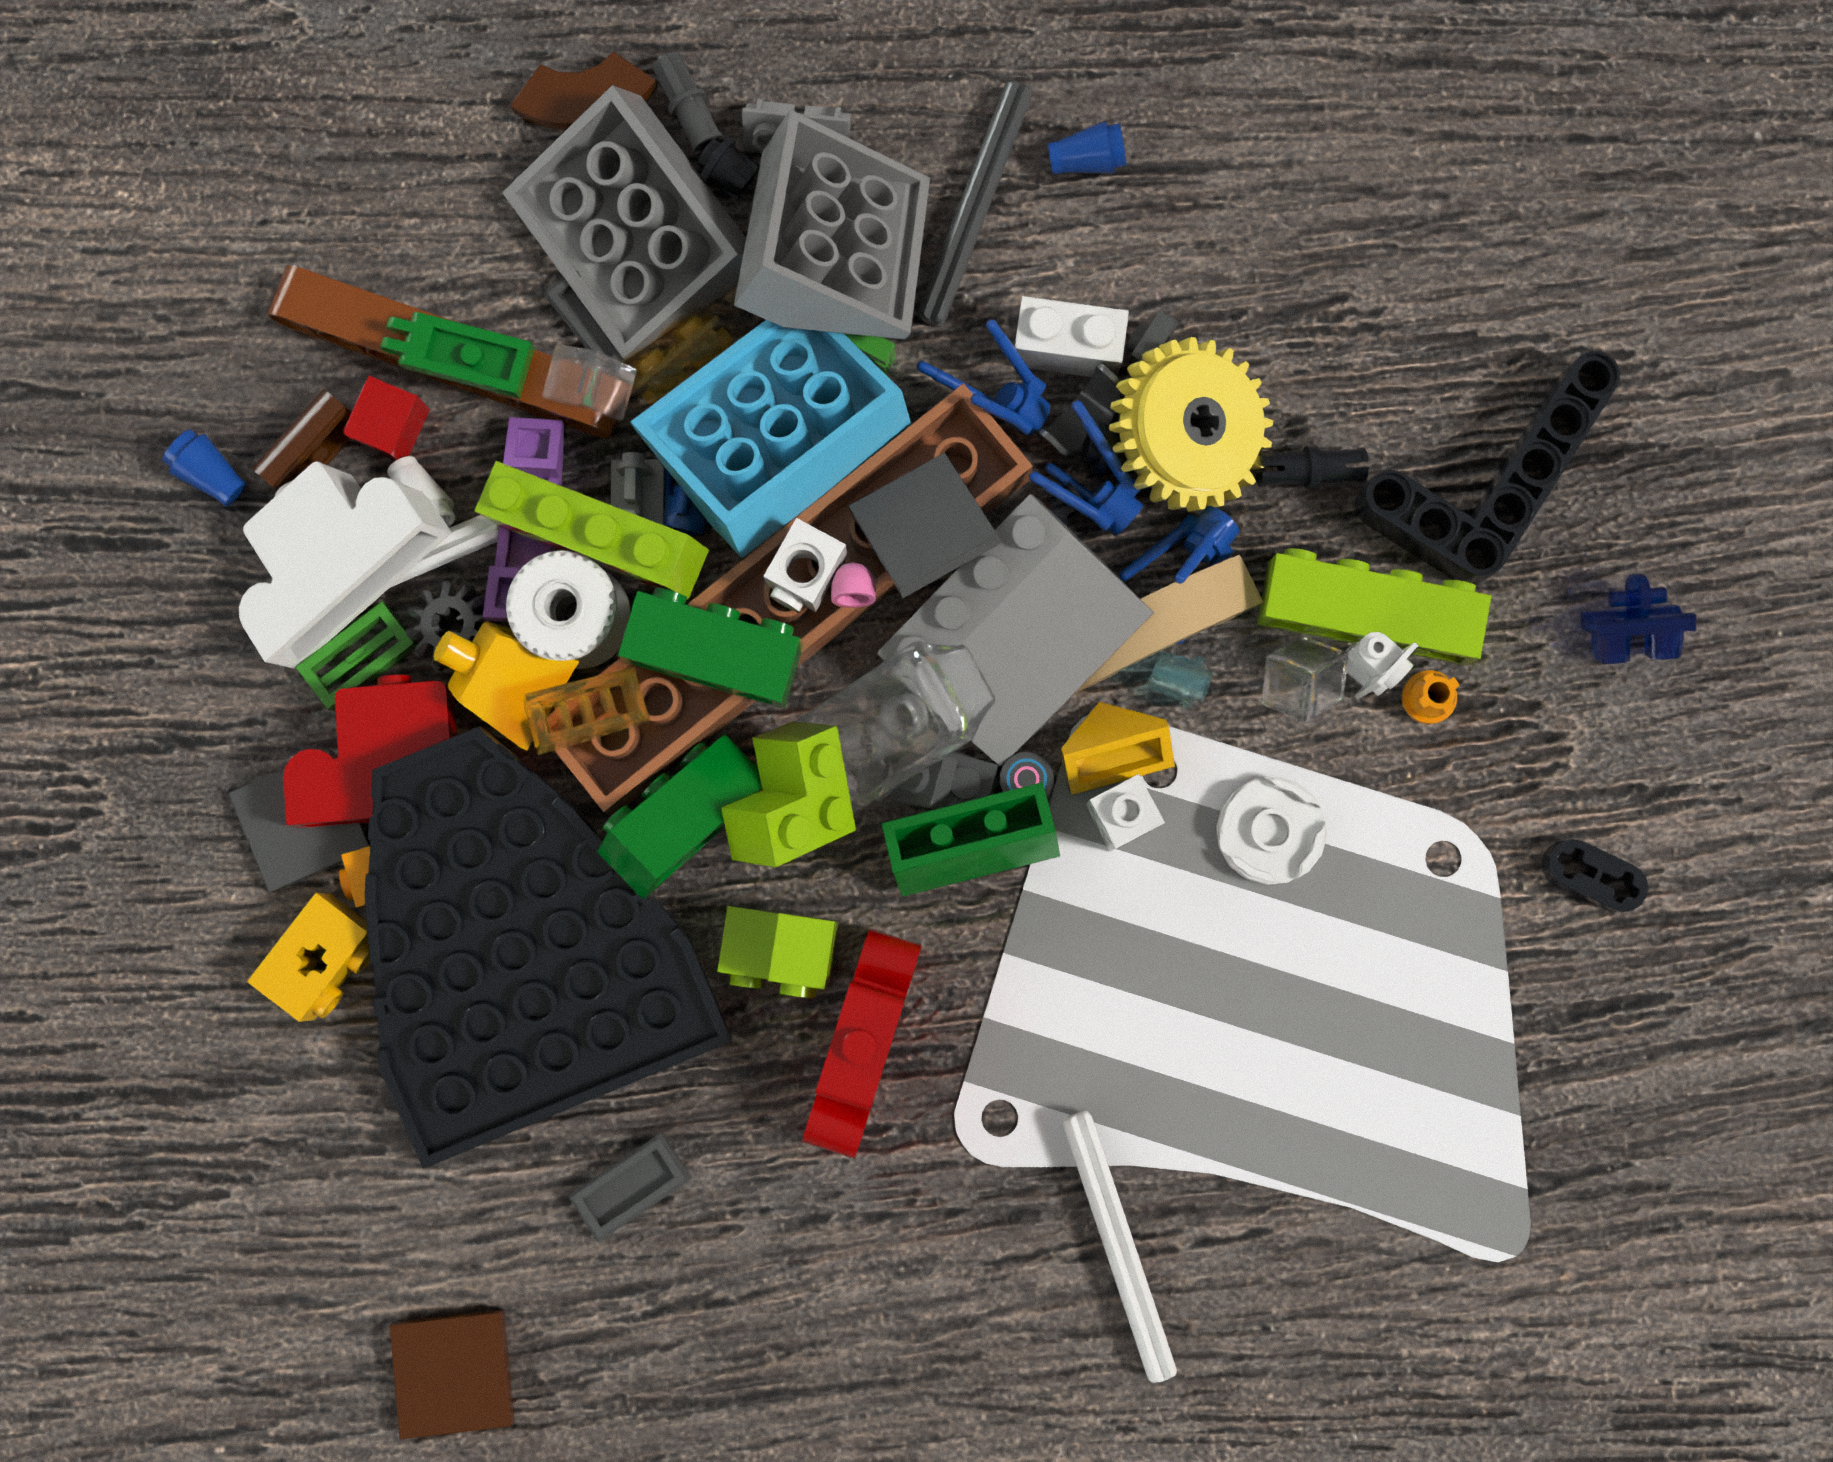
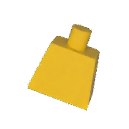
[434,621,579,750]

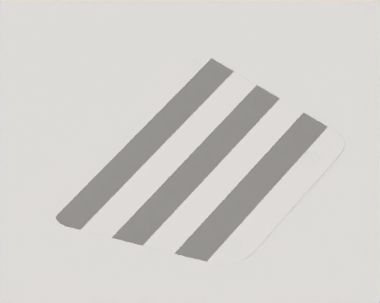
[954,715,1531,1262]

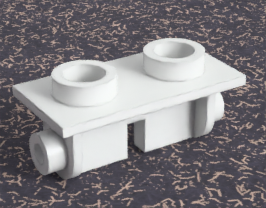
[1342,632,1418,700]

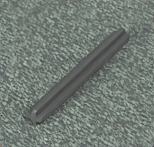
[918,80,1032,327]

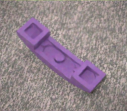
[483,417,564,622]

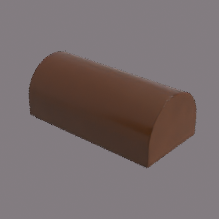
[252,389,352,490]

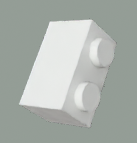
[1015,296,1129,377]

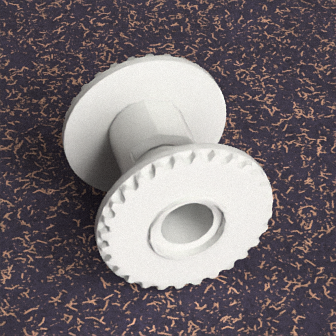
[506,551,631,670]

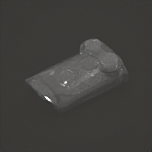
[795,641,995,815]

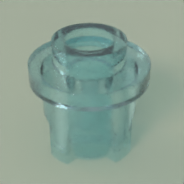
[1149,651,1213,709]

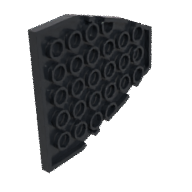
[364,726,732,1169]

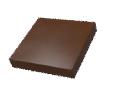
[390,1309,515,1440]

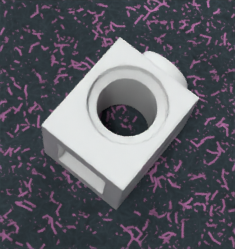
[763,518,848,613]
[1085,774,1165,852]

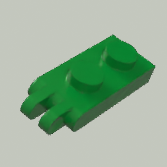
[380,312,535,399]

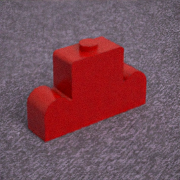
[283,675,457,828]
[802,928,922,1159]

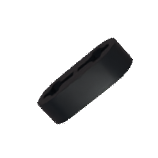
[1541,839,1648,912]

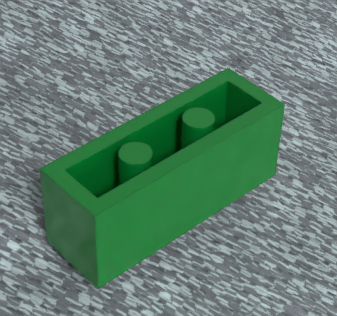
[618,587,803,709]
[597,734,762,900]
[882,782,1060,897]

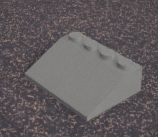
[502,85,746,359]
[734,109,930,339]
[877,494,1154,767]

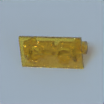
[628,313,735,406]

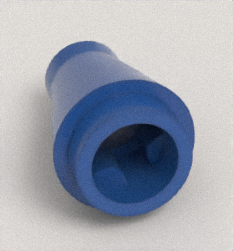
[1048,120,1127,175]
[162,429,247,507]

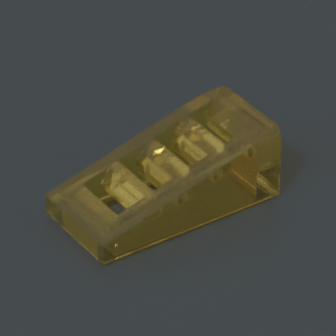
[523,667,649,755]

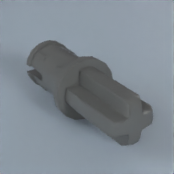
[653,52,724,155]

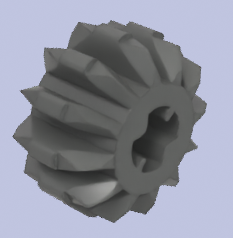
[406,581,501,671]

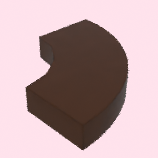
[510,52,658,130]

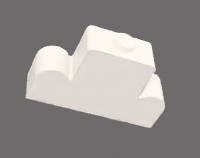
[239,462,452,669]

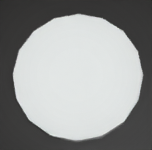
[1216,776,1327,885]

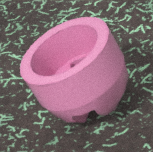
[831,562,876,608]

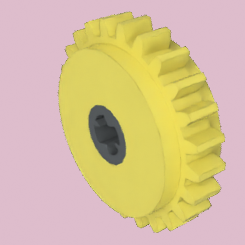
[1109,337,1273,512]

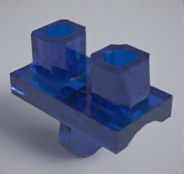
[1580,574,1696,664]

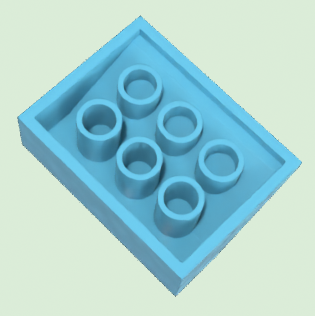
[630,320,911,558]

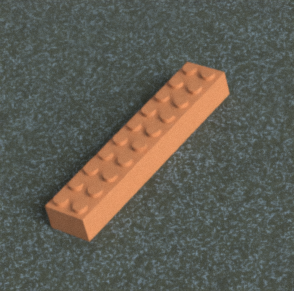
[535,383,1033,815]

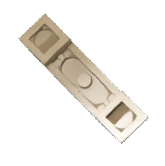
[1075,555,1264,694]

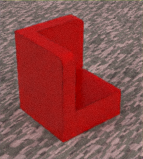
[344,375,430,462]

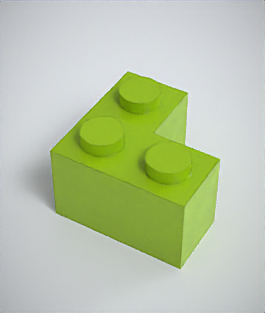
[721,721,856,868]
[717,906,839,999]

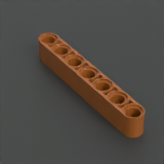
[267,265,629,439]

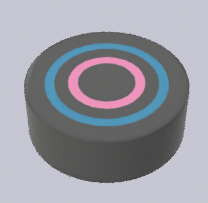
[999,752,1054,797]

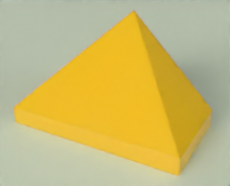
[1061,702,1175,795]

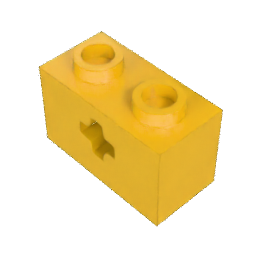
[247,893,370,1022]

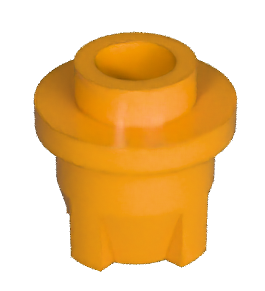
[1402,670,1459,724]

